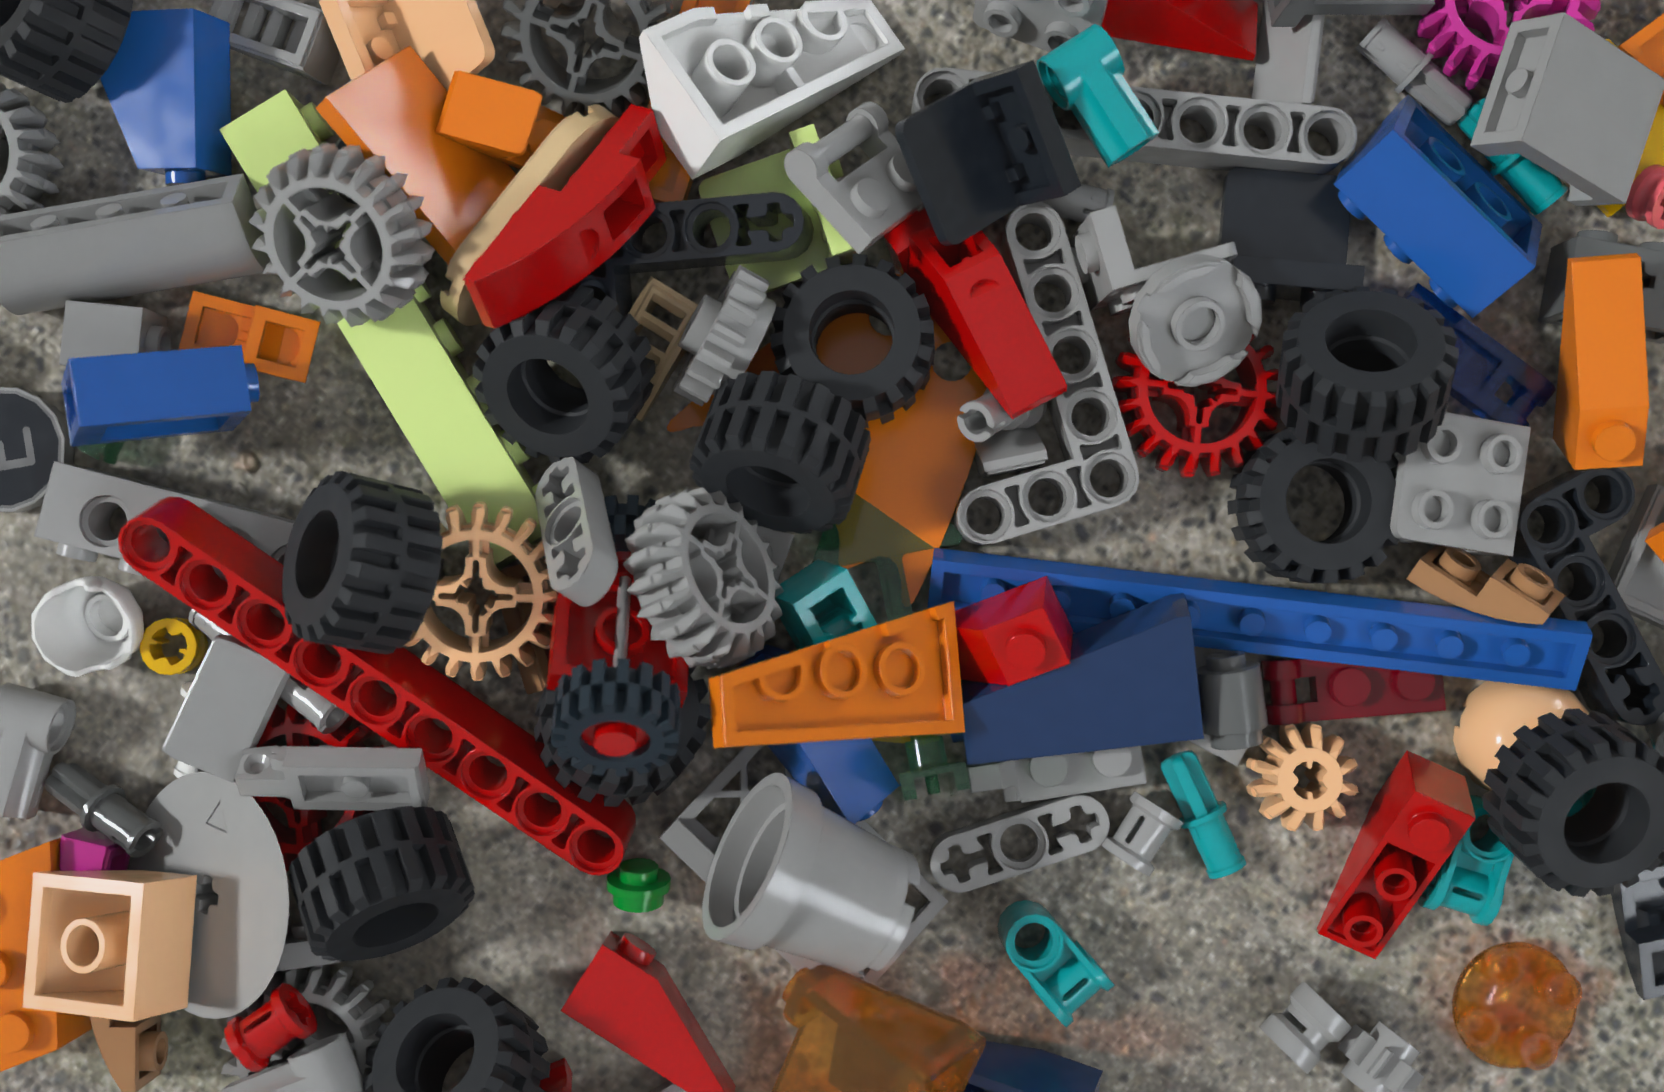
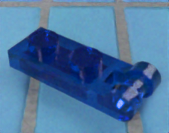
[1403,283,1556,427]

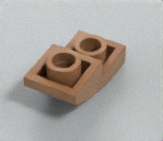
[1407,545,1566,625]
[90,1015,168,1092]

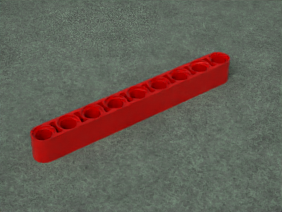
[118,496,636,876]

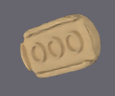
[440,104,619,326]

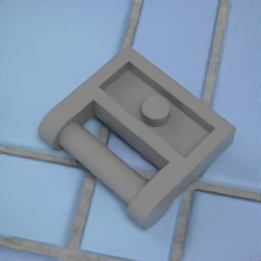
[784,102,923,254]

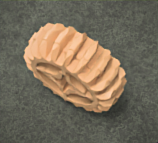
[405,502,557,681]

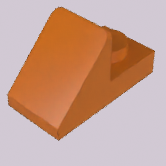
[435,70,566,170]

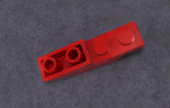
[463,104,667,329]

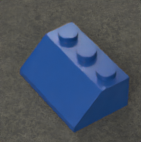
[1334,94,1542,319]

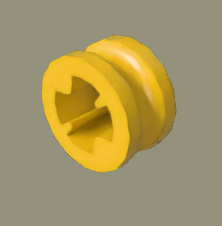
[140,617,208,675]

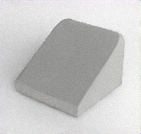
[974,425,1048,478]

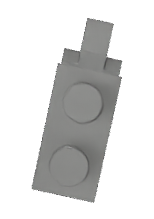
[235,745,430,811]
[965,746,1147,803]

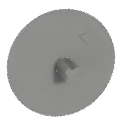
[129,772,289,1019]

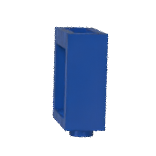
[61,345,260,447]

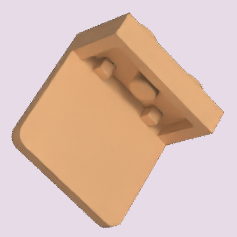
[319,0,495,91]

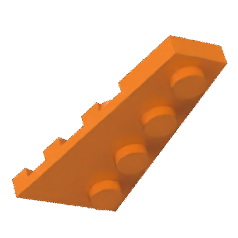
[709,601,965,748]

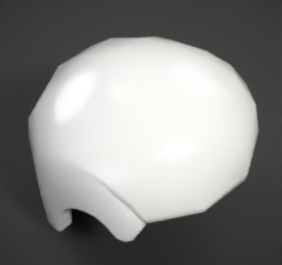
[31,576,144,677]

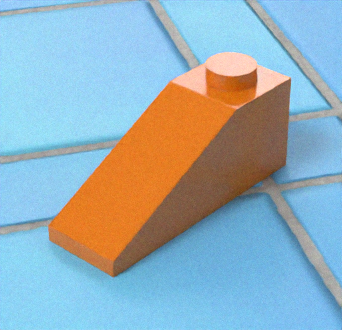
[1553,253,1649,470]

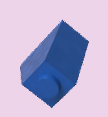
[100,8,232,186]
[734,644,899,824]

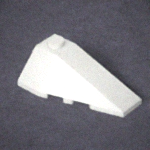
[639,0,905,180]

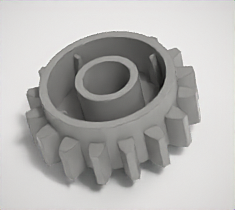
[673,265,776,406]

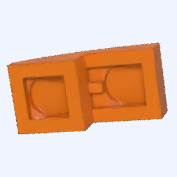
[178,290,321,384]

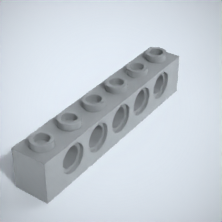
[34,461,444,610]

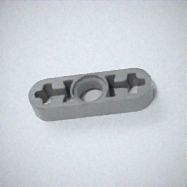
[535,456,618,607]
[929,793,1110,893]

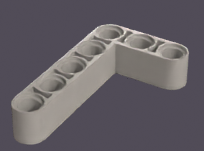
[953,202,1139,546]

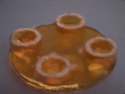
[1452,941,1582,1071]

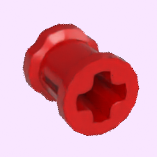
[224,983,317,1072]

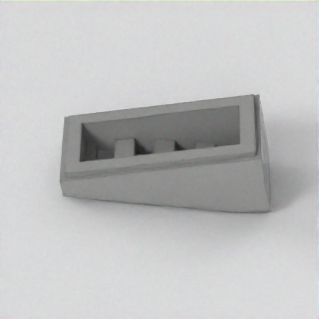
[208,0,340,85]

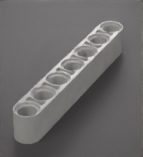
[911,67,1357,175]

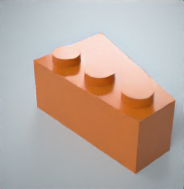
[0,838,92,1072]

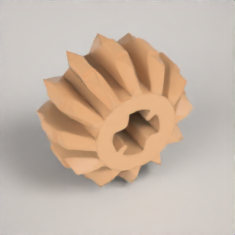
[1246,722,1359,831]

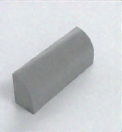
[0,174,271,315]

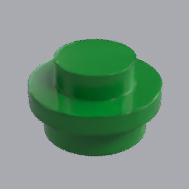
[606,858,671,913]

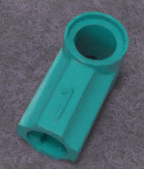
[1036,24,1159,168]

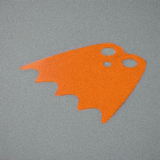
[667,273,987,607]

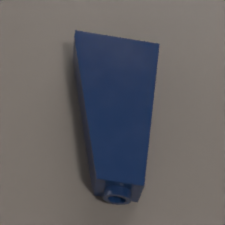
[951,593,1204,765]

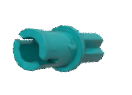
[1457,98,1569,216]
[1161,750,1247,879]

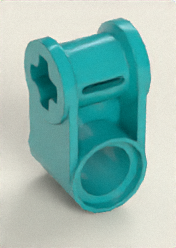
[1418,795,1514,926]
[997,900,1115,1028]

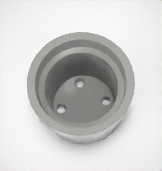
[702,773,920,977]

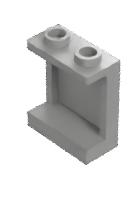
[1470,12,1664,206]

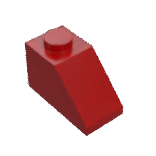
[955,576,1073,686]

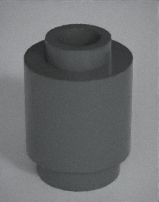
[1197,651,1268,750]

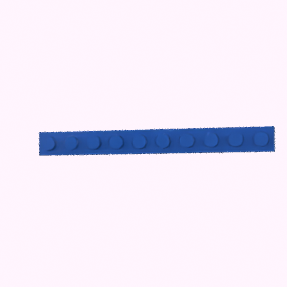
[927,548,1593,691]

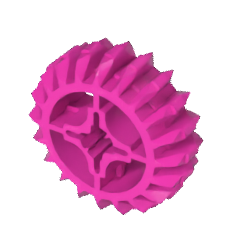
[1417,0,1601,91]

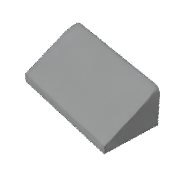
[1251,0,1325,105]
[162,635,290,783]

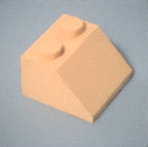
[23,870,197,1022]

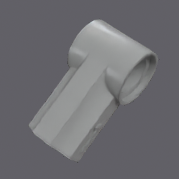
[0,682,76,820]
[222,1032,364,1092]

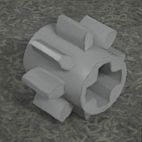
[1338,1021,1424,1092]

